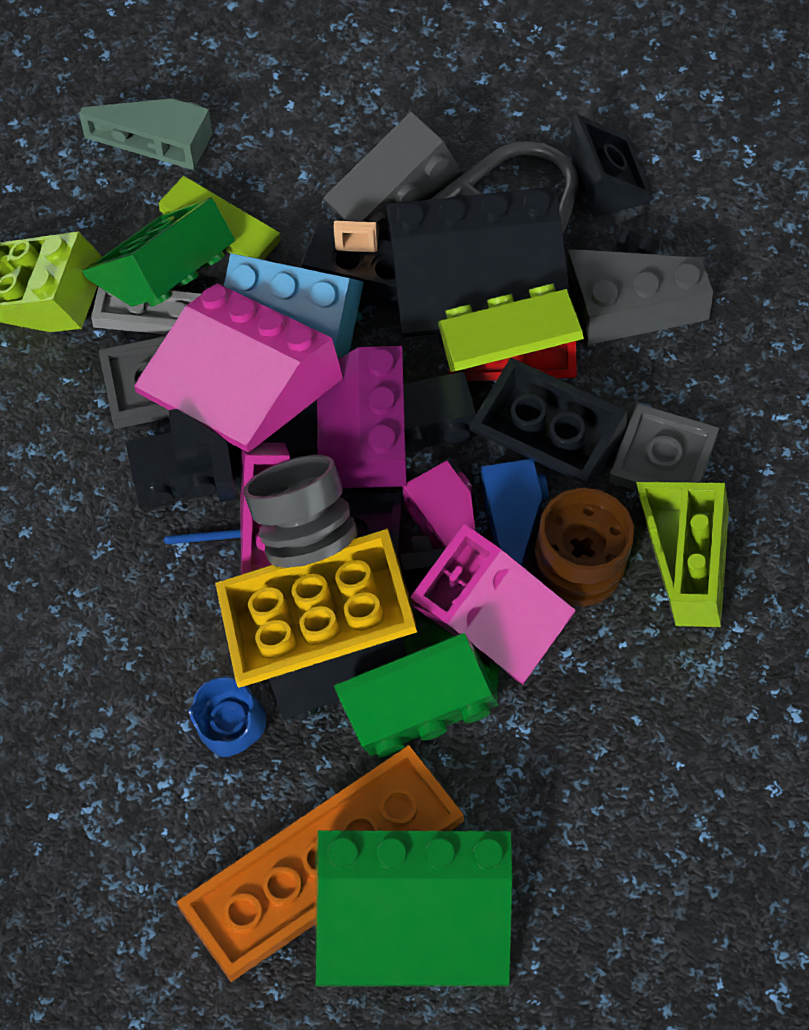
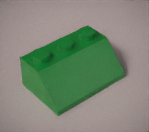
[82,197,236,307]
[334,633,499,757]

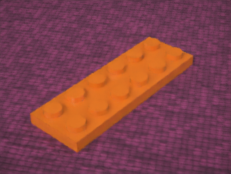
[177,745,464,982]

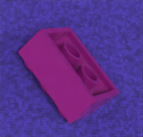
[317,346,406,488]

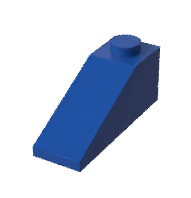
[481,459,548,568]

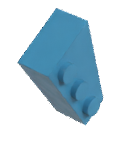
[224,253,364,359]

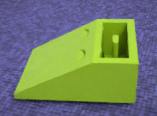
[0,231,102,332]

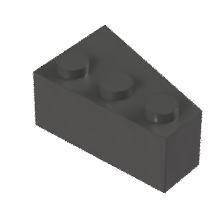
[323,112,463,235]
[567,249,713,345]

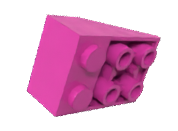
[410,524,576,685]

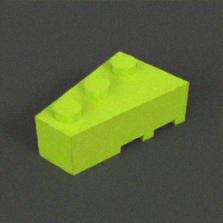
[636,482,729,627]

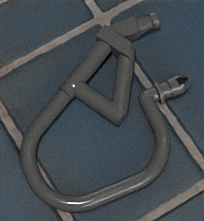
[431,141,579,233]

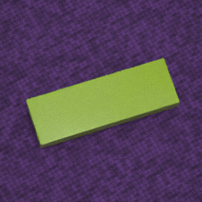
[158,176,281,260]

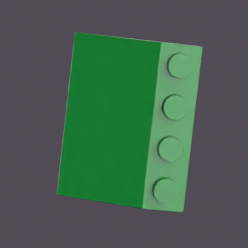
[315,830,512,987]

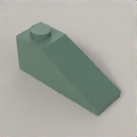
[79,98,213,170]

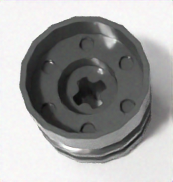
[243,455,357,568]

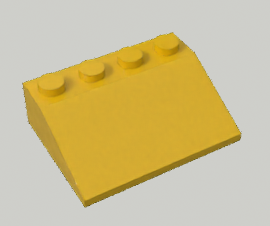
[215,529,417,688]

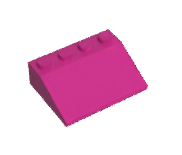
[134,283,343,453]

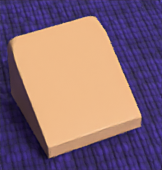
[333,221,379,252]

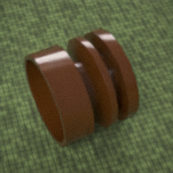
[532,488,634,607]

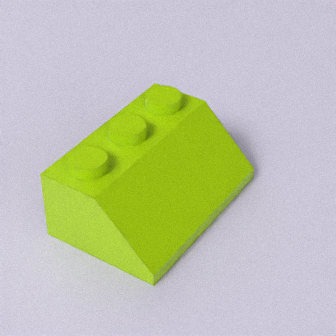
[438,283,584,372]

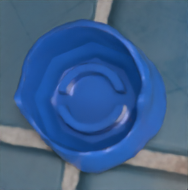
[189,675,267,757]

